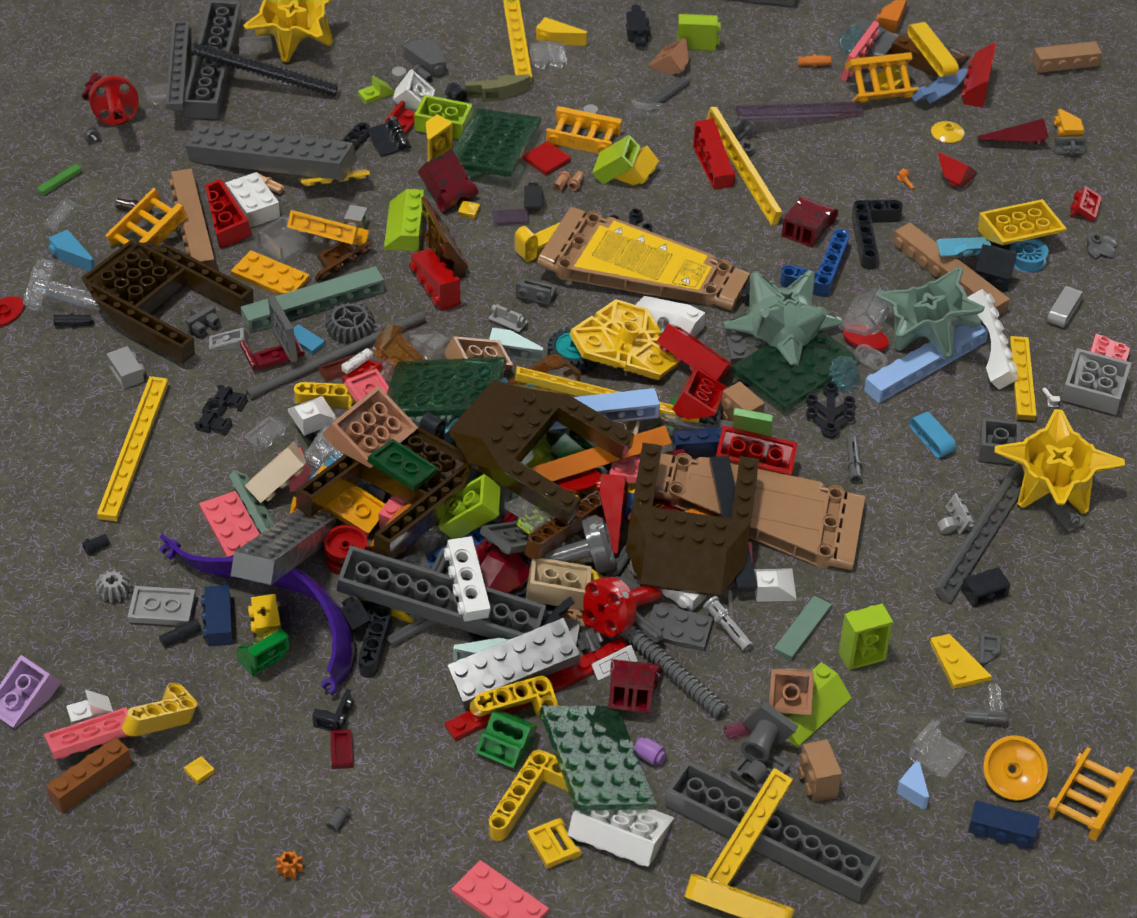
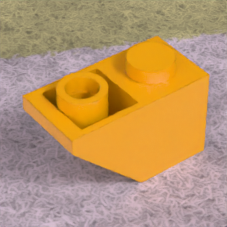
[1054,109,1084,137]

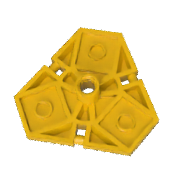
[569,299,679,380]

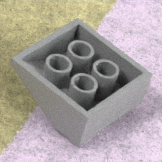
[1061,348,1132,415]

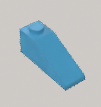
[48,230,95,271]

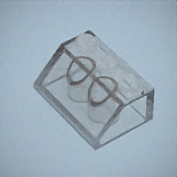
[839,284,891,336]

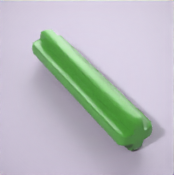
[38,164,82,195]

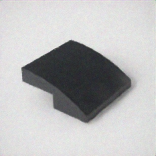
[541,597,575,627]

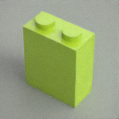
[677,14,721,51]
[592,135,640,184]

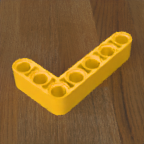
[489,750,587,841]

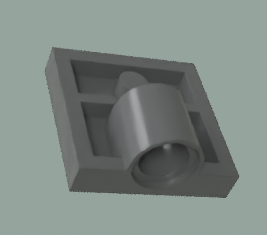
[730,752,790,793]

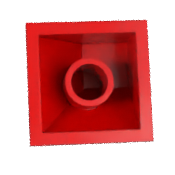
[938,152,977,187]

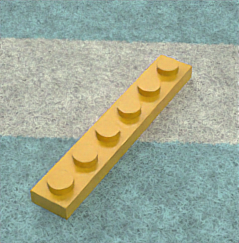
[1009,336,1037,421]
[706,768,794,885]

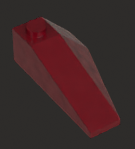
[976,118,1049,145]
[480,545,530,593]

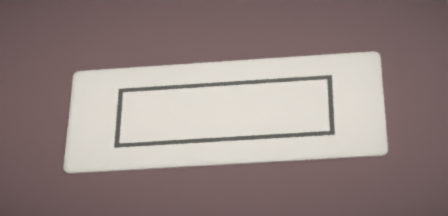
[592,645,637,680]

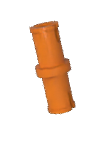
[798,54,831,67]

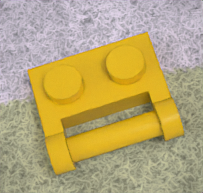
[527,818,582,869]

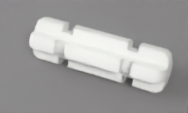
[342,348,373,374]

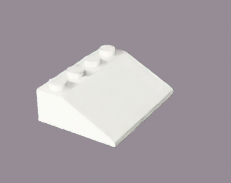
[567,788,674,866]

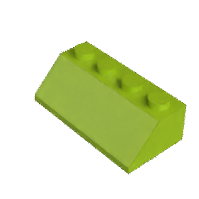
[384,189,424,251]
[781,662,851,748]

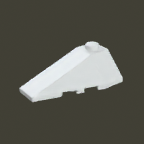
[635,296,705,337]

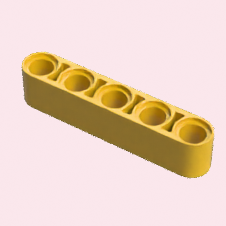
[907,22,958,77]
[684,874,795,918]

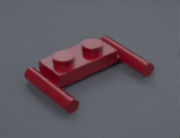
[240,334,305,370]

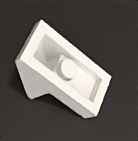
[67,690,113,725]

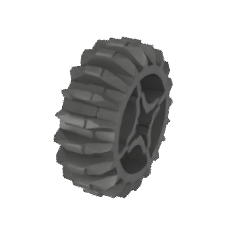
[325,302,375,344]

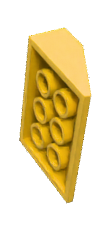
[978,199,1067,245]

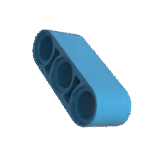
[909,412,956,458]

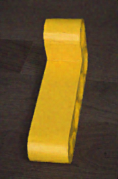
[515,222,560,262]
[294,382,357,409]
[470,676,558,719]
[122,683,197,736]

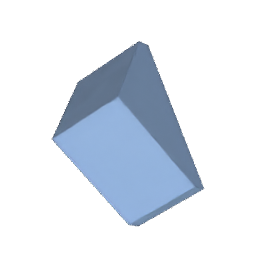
[897,762,929,809]

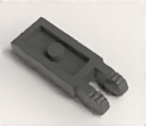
[725,328,750,363]

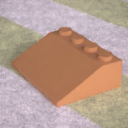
[322,386,418,468]

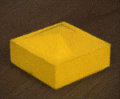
[458,201,480,220]
[184,756,215,785]

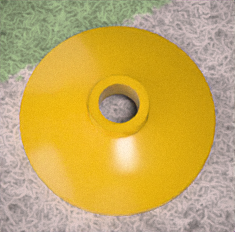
[931,121,964,143]

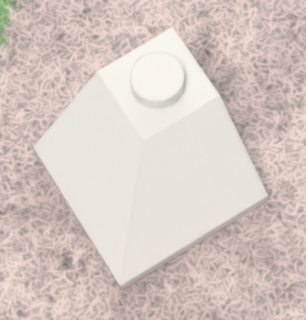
[393,69,435,110]
[288,396,337,436]
[754,568,797,602]

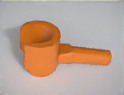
[897,169,915,190]

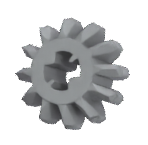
[96,569,131,604]

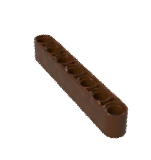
[524,490,605,559]

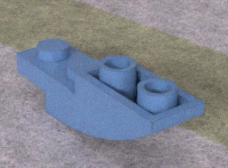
[912,68,967,104]

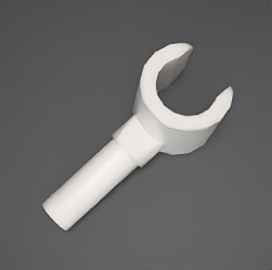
[1042,388,1060,407]

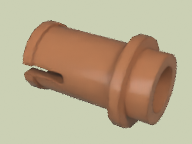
[553,171,571,192]
[567,171,585,191]

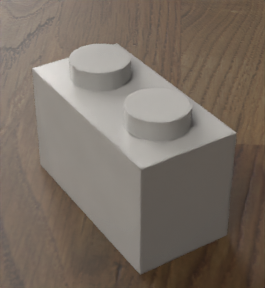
[107,346,145,389]

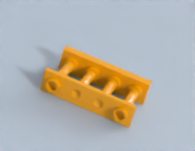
[845,52,919,103]
[546,106,622,154]
[105,188,188,247]
[287,210,369,246]
[1048,747,1134,841]

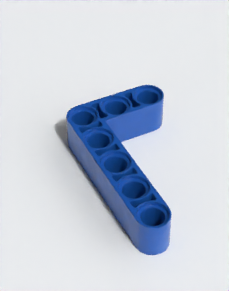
[780,229,849,297]

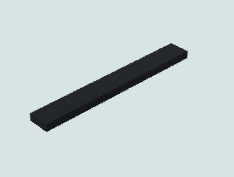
[709,456,757,591]

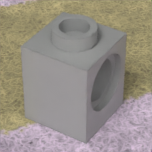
[344,205,367,229]

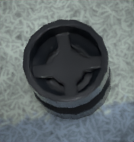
[445,82,468,102]

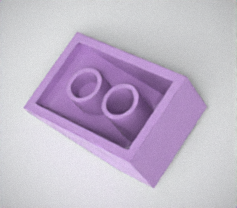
[0,655,62,729]

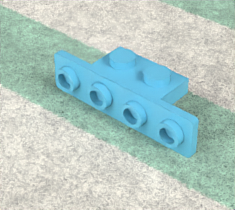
[937,237,991,257]

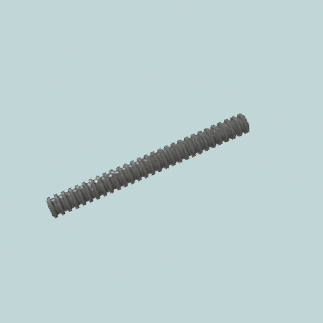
[620,623,728,719]

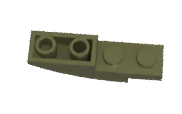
[465,74,530,101]

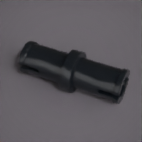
[53,313,91,327]
[159,618,202,648]

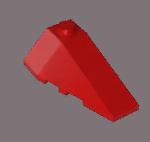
[597,474,628,556]

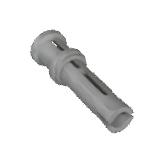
[703,596,753,652]

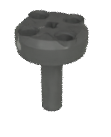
[530,515,616,574]

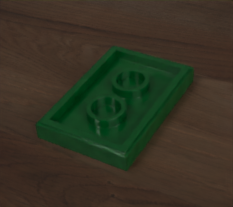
[367,439,439,491]

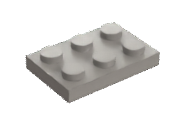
[128,586,196,626]

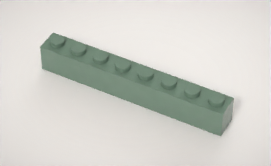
[241,266,384,333]

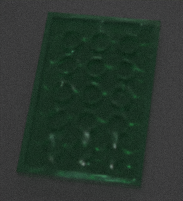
[453,108,541,177]
[731,330,860,412]
[387,357,507,417]
[539,706,656,811]

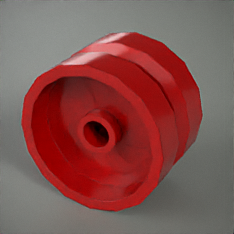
[323,525,368,575]

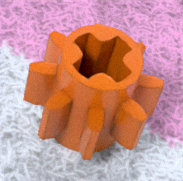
[276,851,303,879]

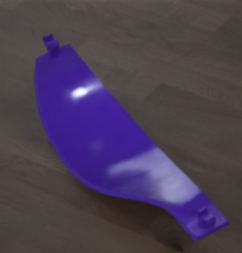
[159,534,356,696]

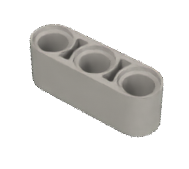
[1047,286,1083,328]

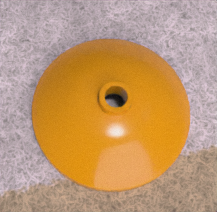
[983,736,1048,800]

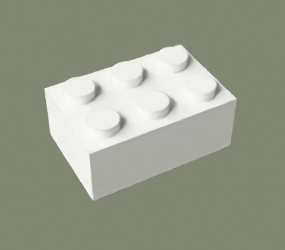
[225,172,280,228]

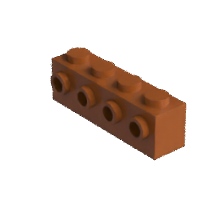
[46,737,132,813]

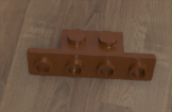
[314,239,374,281]

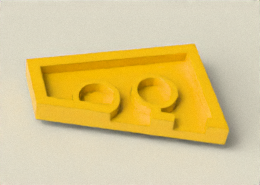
[930,634,992,689]

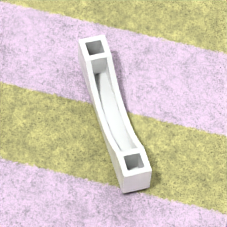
[967,289,1018,389]

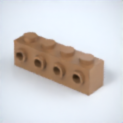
[1032,41,1102,73]

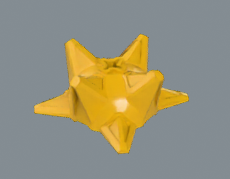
[243,0,333,62]
[994,409,1125,514]

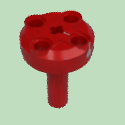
[89,75,139,125]
[582,577,662,637]

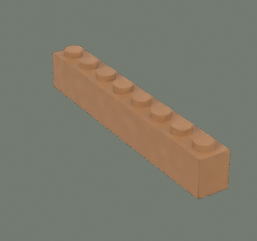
[169,169,215,269]
[893,223,1010,316]

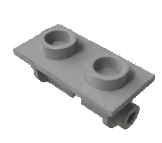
[488,304,528,333]
[945,493,976,534]

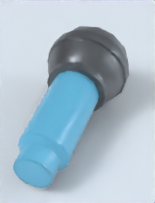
[657,317,670,334]

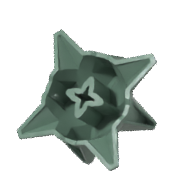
[877,267,985,358]
[723,270,842,366]

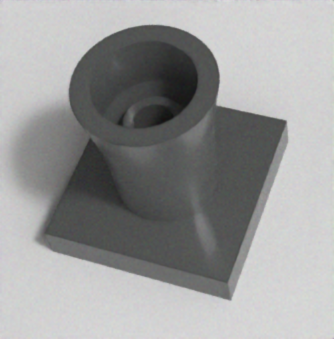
[741,701,798,763]

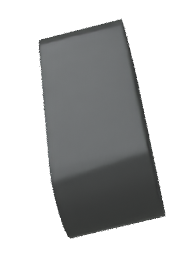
[867,31,899,57]

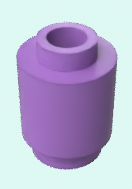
[634,737,667,766]

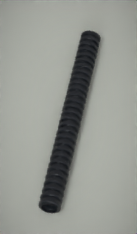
[191,42,338,98]

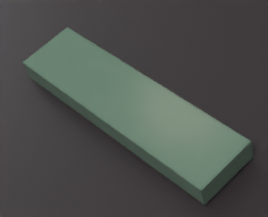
[774,596,832,661]

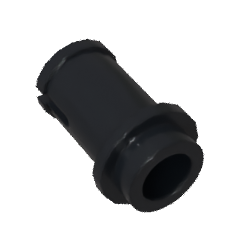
[82,534,110,554]

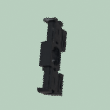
[194,385,248,436]

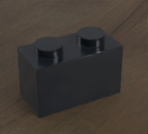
[961,567,1011,608]

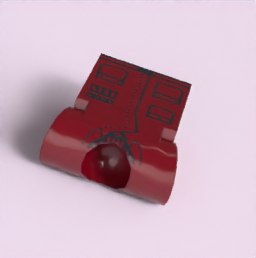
[417,149,478,213]
[781,195,839,248]
[608,659,662,713]

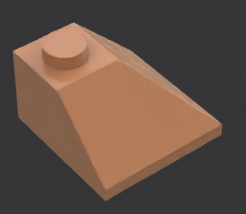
[648,38,689,75]
[769,668,814,715]

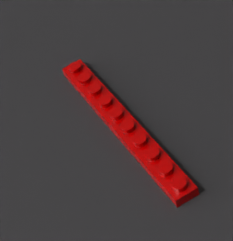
[444,637,628,742]

